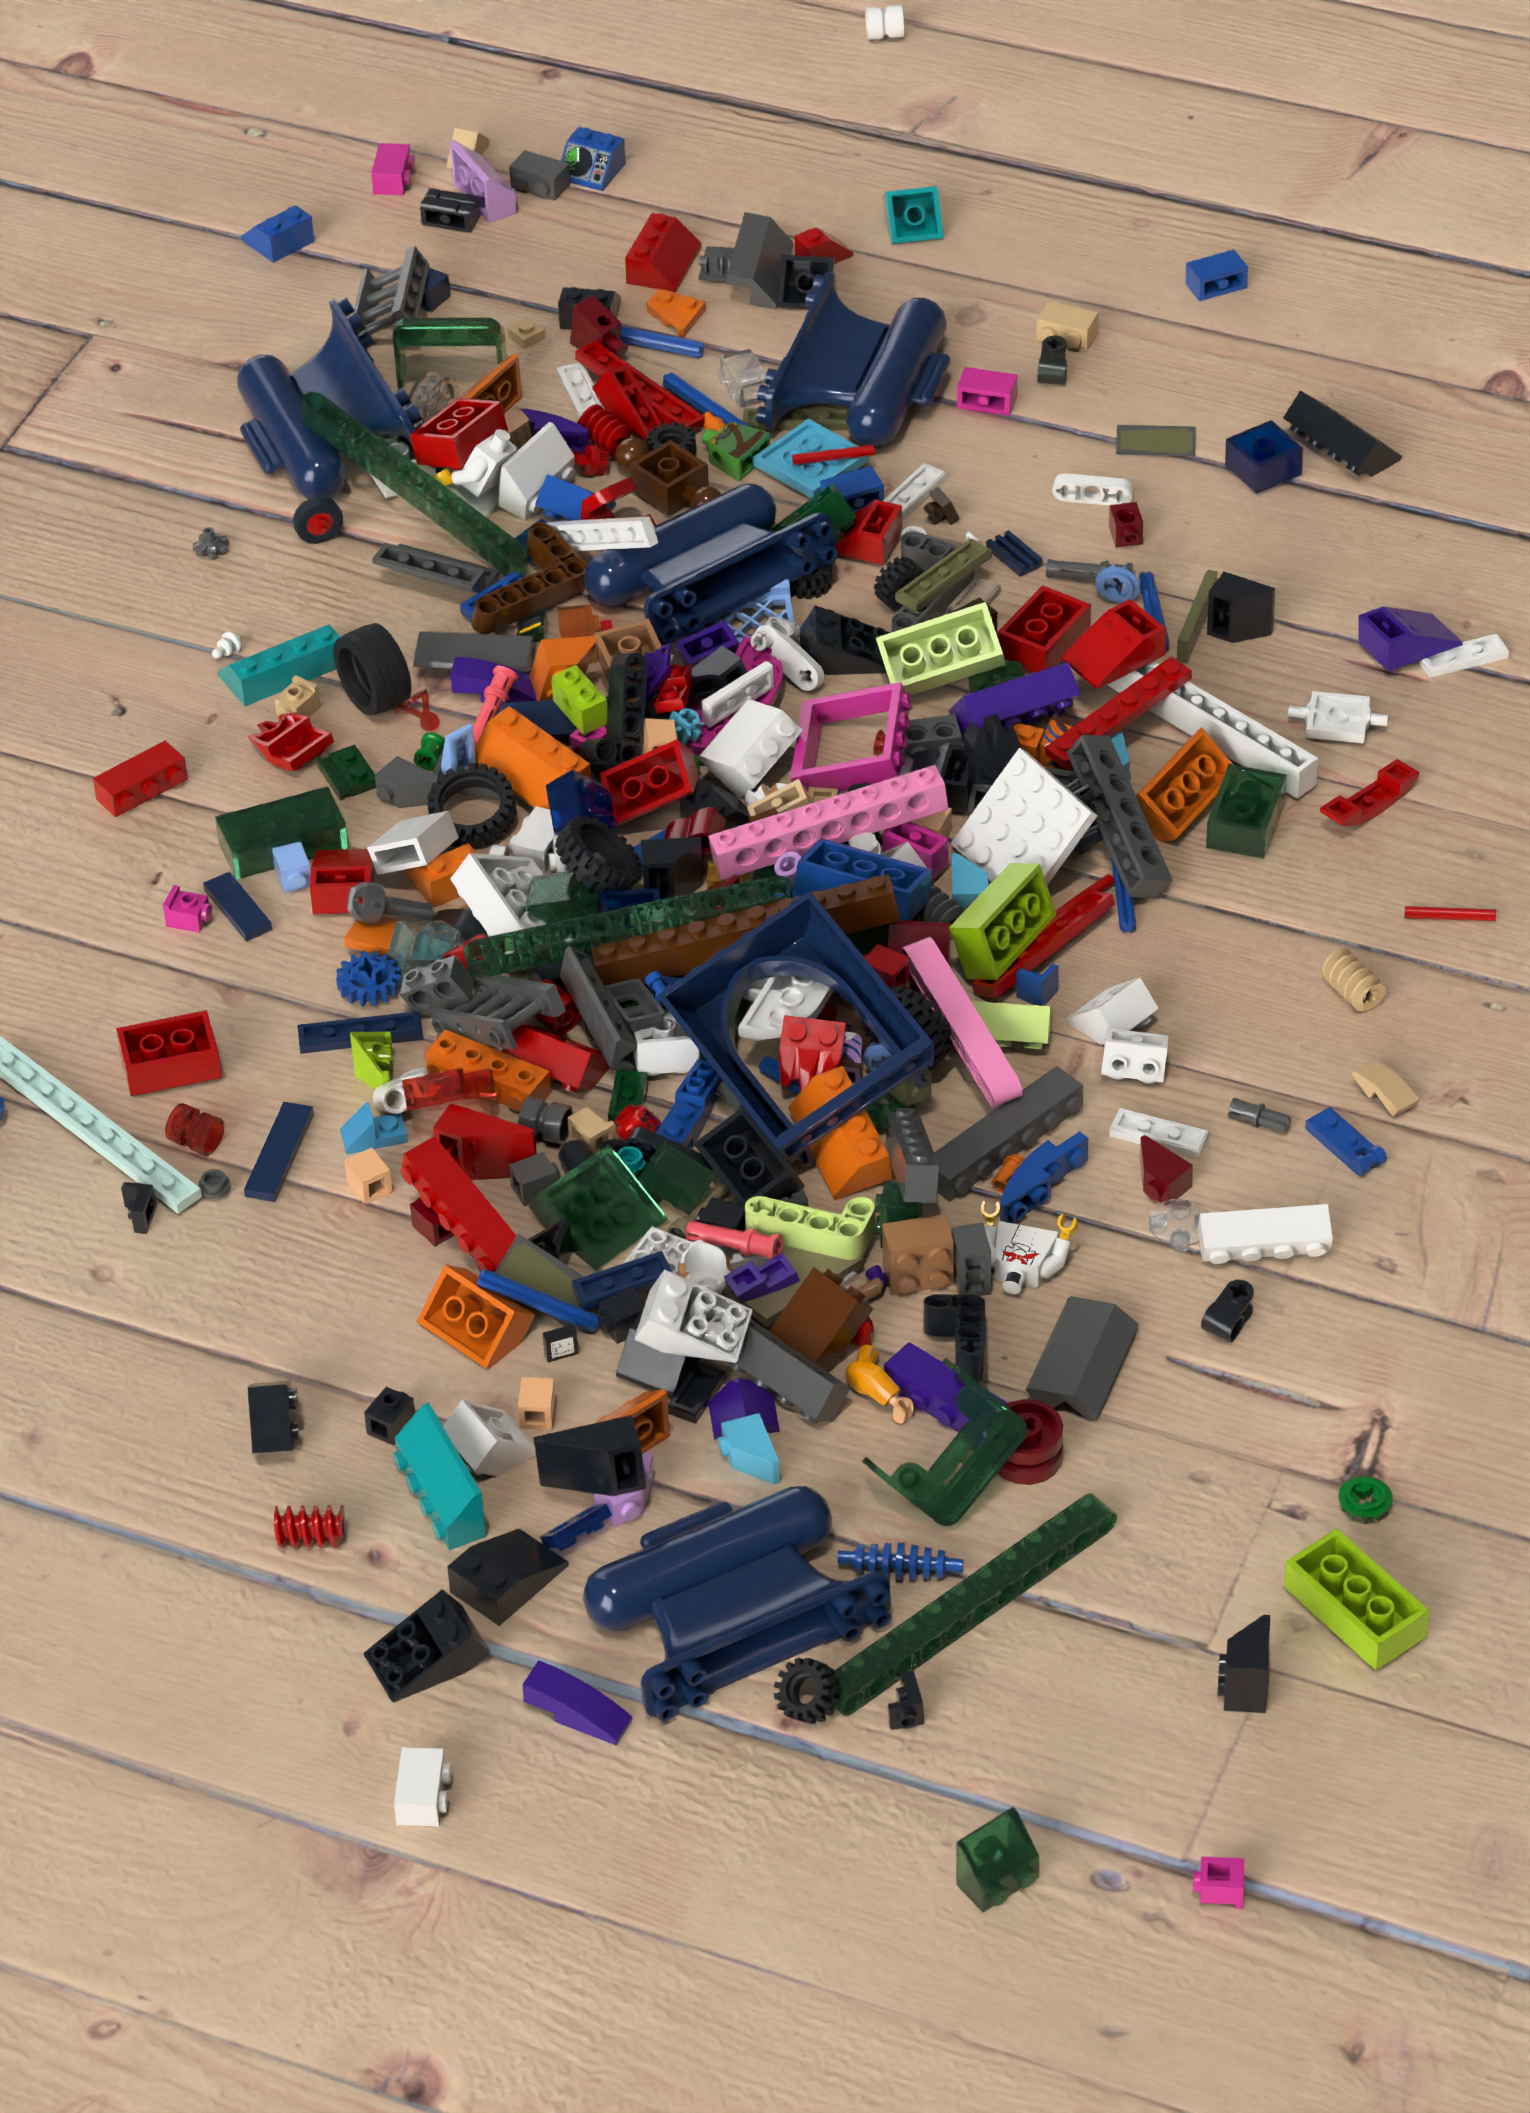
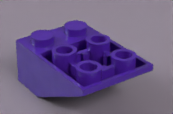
[1358,606,1462,672]

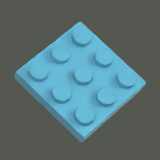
[753,419,869,498]

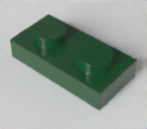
[608,1070,648,1123]

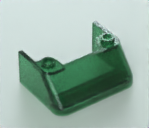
[392,318,507,390]
[862,1357,1027,1526]

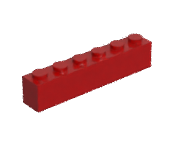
[401,1136,522,1304]

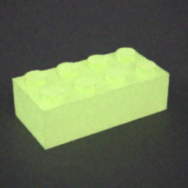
[876,602,1006,696]

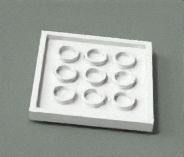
[951,748,1098,885]

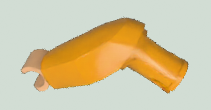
[846,1345,914,1424]

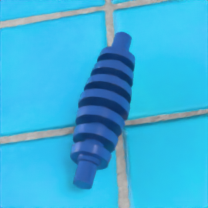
[837,1542,964,1580]

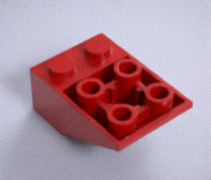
[1061,599,1166,690]
[310,849,375,914]
[433,1103,537,1180]

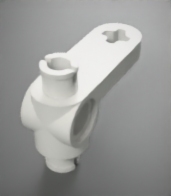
[751,617,824,691]

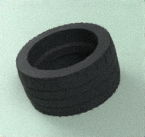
[333,623,412,716]

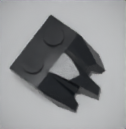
[963,714,1023,787]

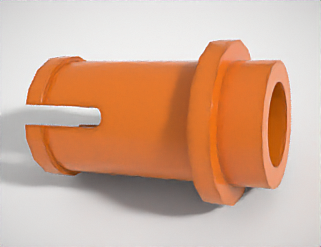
[991,1154,1024,1193]

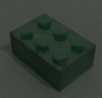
[1206,764,1287,859]

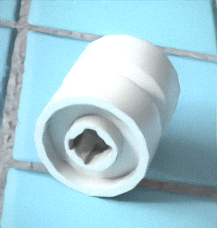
[865,5,904,40]

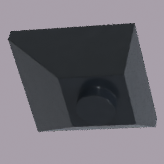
[777,254,835,310]

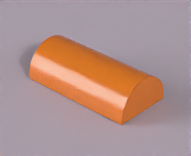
[1136,727,1239,842]

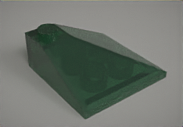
[529,1145,668,1270]

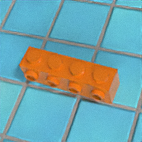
[425,1029,551,1111]

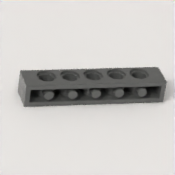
[1067,735,1173,898]

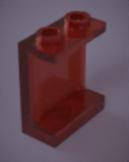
[402,1068,497,1111]

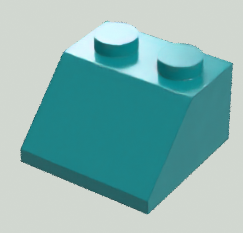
[883,186,944,244]

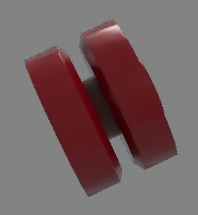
[990,1399,1063,1485]

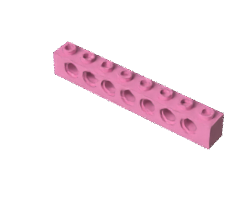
[708,765,948,880]

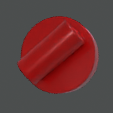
[572,445,609,476]

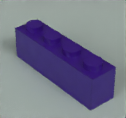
[884,1342,1008,1449]

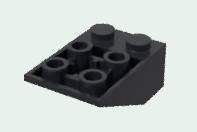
[800,605,890,675]
[900,744,972,813]
[533,1415,646,1496]
[363,1589,491,1703]

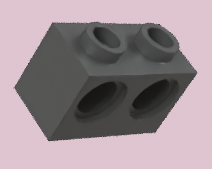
[903,714,962,756]
[400,955,475,1018]
[951,1223,991,1296]

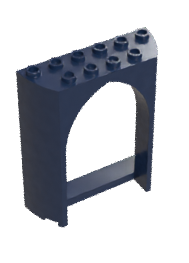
[657,891,935,1165]

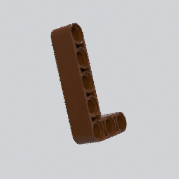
[471,522,588,634]

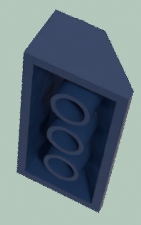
[501,697,608,741]

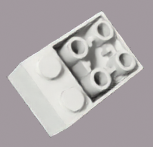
[634,1269,753,1363]

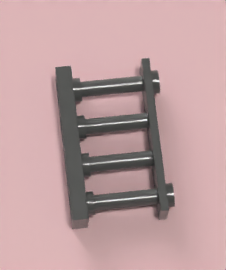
[353,246,430,335]
[428,972,566,1050]

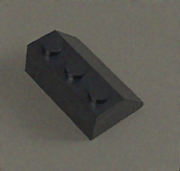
[694,1107,805,1207]

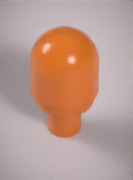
[703,411,726,432]

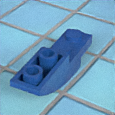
[656,1059,723,1147]
[1000,1131,1088,1223]

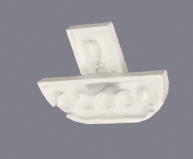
[738,976,834,1041]

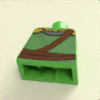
[702,422,770,482]

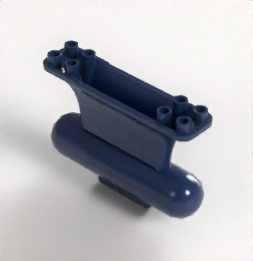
[756,272,951,447]
[237,297,425,499]
[584,483,838,645]
[583,1486,891,1721]

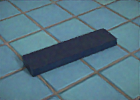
[297,1011,423,1054]
[244,1102,314,1202]

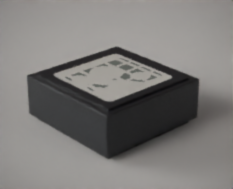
[542,1324,579,1362]

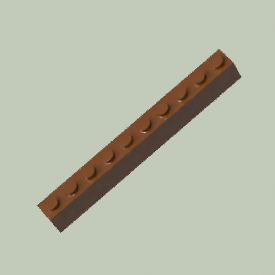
[591,874,901,986]

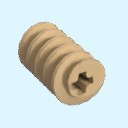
[1322,947,1386,1012]

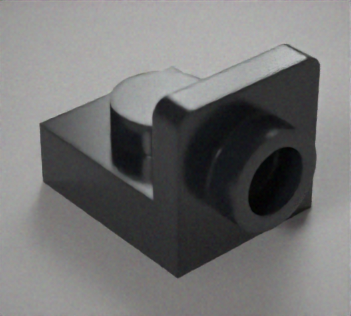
[121,1182,157,1234]
[888,1670,924,1730]

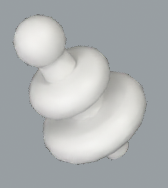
[212,632,242,659]

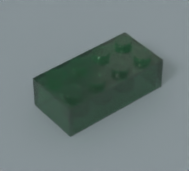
[215,786,349,880]

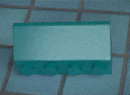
[218,624,340,706]
[392,1402,486,1551]

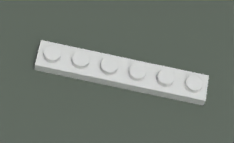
[547,516,659,551]

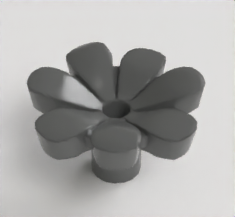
[193,527,229,559]

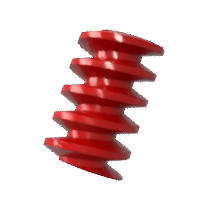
[577,404,631,459]
[274,1505,345,1548]

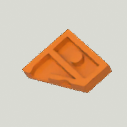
[647,289,706,338]

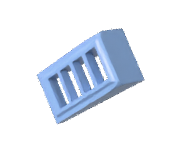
[441,723,477,777]

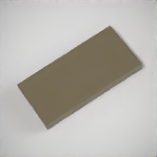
[724,1246,864,1327]

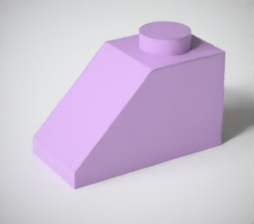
[594,1451,654,1527]

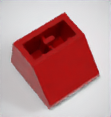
[835,500,902,565]

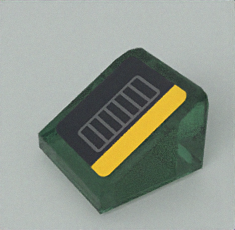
[517,609,548,642]

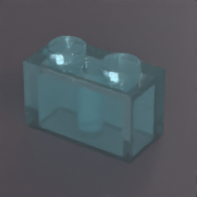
[388,921,461,970]

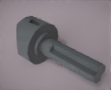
[347,882,434,924]

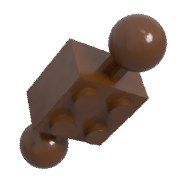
[615,437,721,515]

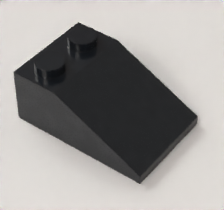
[447,1528,569,1626]

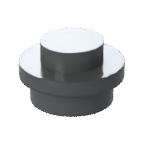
[198,1169,230,1198]

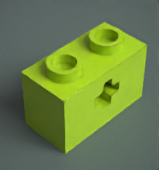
[551,665,608,736]

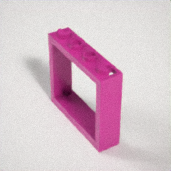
[790,682,913,792]

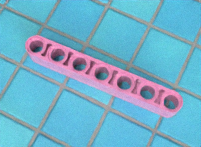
[901,937,1023,1107]

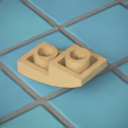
[1351,1060,1420,1117]

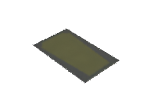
[1116,425,1196,457]
[494,1234,584,1327]

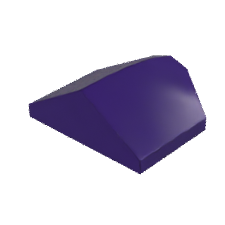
[708,1378,779,1440]

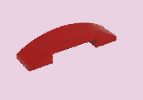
[1320,759,1420,826]

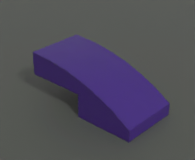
[724,1253,800,1300]

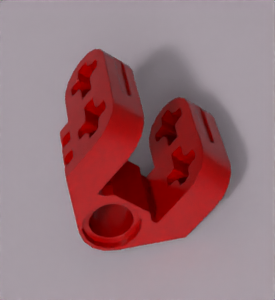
[580,477,656,550]

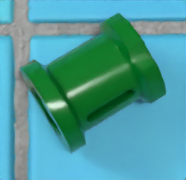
[413,732,445,771]

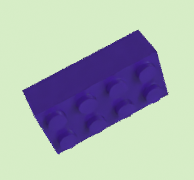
[948,662,1081,742]

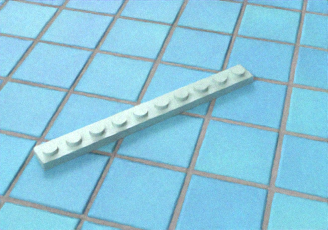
[0,1036,202,1213]

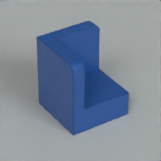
[1016,963,1059,1006]

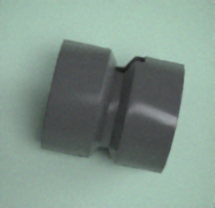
[518,1096,573,1145]

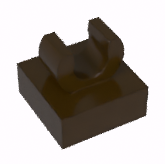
[923,487,960,525]

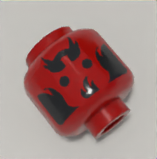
[615,1104,662,1144]

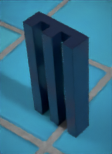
[986,530,1043,577]

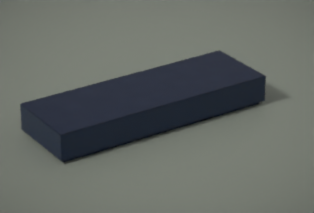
[203,871,272,941]
[572,1251,673,1311]

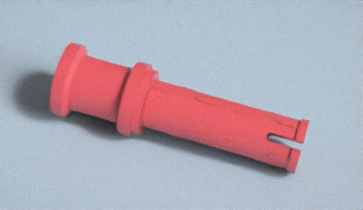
[473,666,518,746]
[686,1220,784,1260]

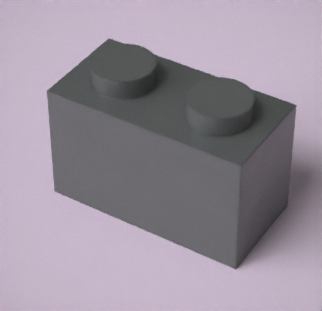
[509,150,571,201]

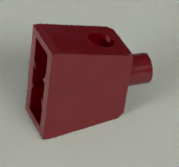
[570,295,628,357]

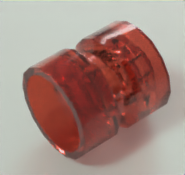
[165,1103,225,1156]

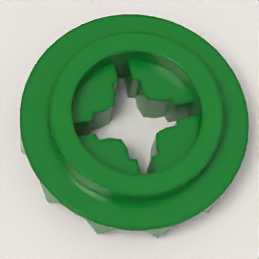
[1338,1476,1393,1522]

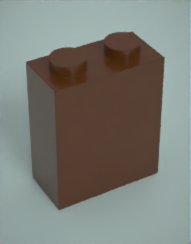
[769,1267,873,1372]

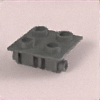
[698,246,734,282]

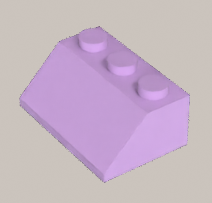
[450,140,518,223]

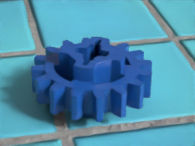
[336,951,402,1006]

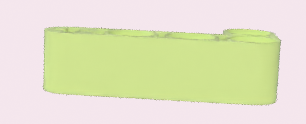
[745,1196,875,1260]

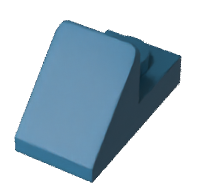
[340,1102,408,1154]

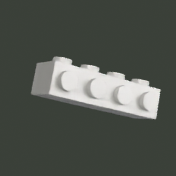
[1198,1204,1333,1264]

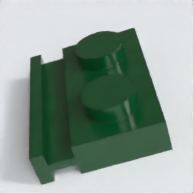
[316,745,376,801]

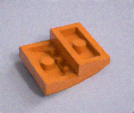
[344,915,425,960]

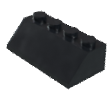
[1283,390,1403,477]

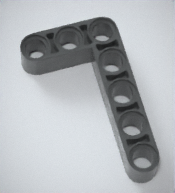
[892,531,974,632]

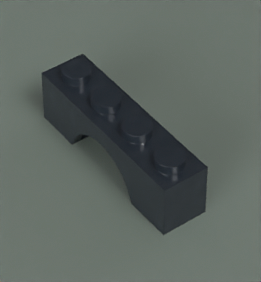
[645,646,747,720]

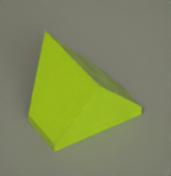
[350,1031,393,1097]

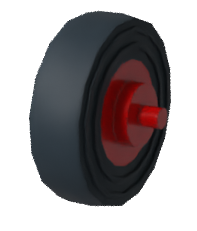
[293,496,343,544]

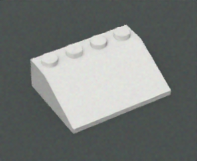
[450,853,591,966]

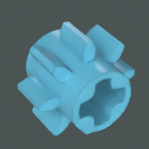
[668,708,704,745]

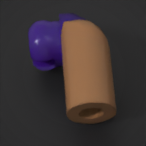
[857,1265,888,1302]

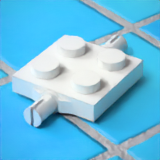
[1288,691,1388,743]

